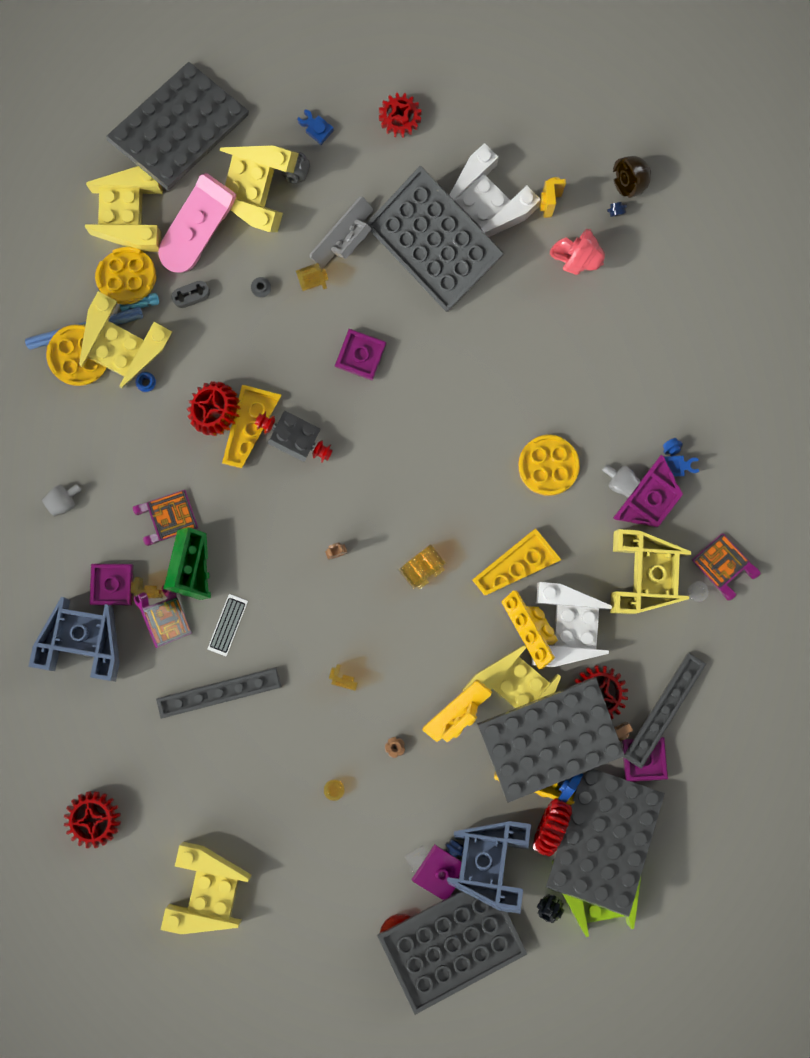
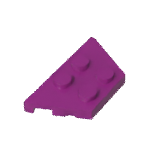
[613,455,683,527]

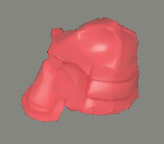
[550,229,605,275]

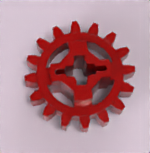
[379,93,422,138]

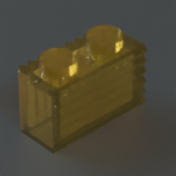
[398,544,446,590]

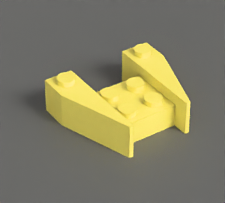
[220,146,299,232]
[85,166,163,252]
[79,291,172,389]
[610,529,691,614]
[462,645,561,708]
[161,842,251,934]

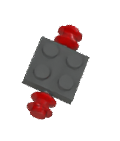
[254,410,333,463]

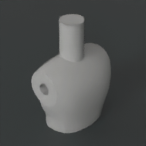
[602,464,641,497]
[42,484,82,517]

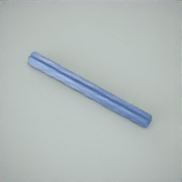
[25,307,143,350]

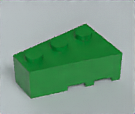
[163,527,211,600]

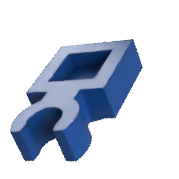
[297,109,334,145]
[664,455,699,477]
[558,773,584,803]

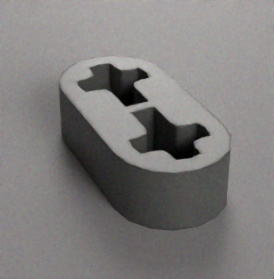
[172,281,210,308]

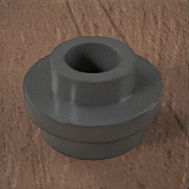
[251,277,271,298]

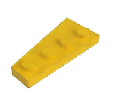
[222,385,281,469]
[472,528,561,596]

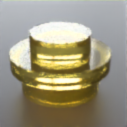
[324,779,345,801]

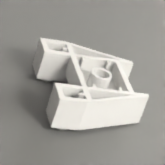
[450,143,541,237]
[531,582,612,667]

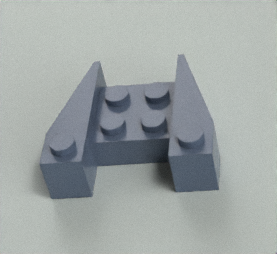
[28,597,120,682]
[447,821,531,914]

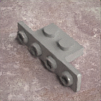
[309,196,373,269]

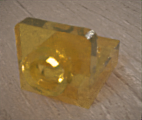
[131,577,163,599]
[329,664,358,691]

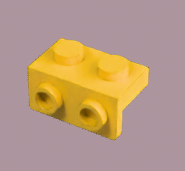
[539,177,566,218]

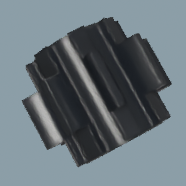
[537,894,564,923]

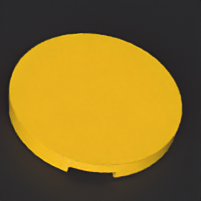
[95,247,156,305]
[46,325,106,386]
[518,435,580,496]

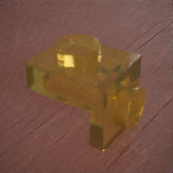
[296,263,328,291]

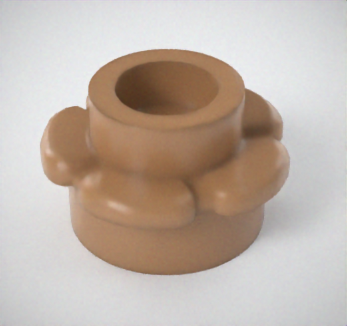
[385,737,405,758]

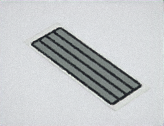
[208,594,248,656]

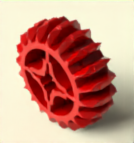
[186,381,241,436]
[575,665,628,720]
[63,791,121,849]
[533,798,572,857]

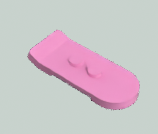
[159,173,236,273]

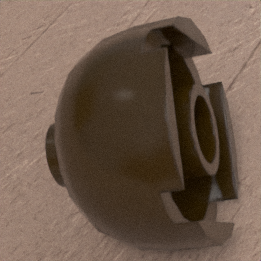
[613,156,651,198]

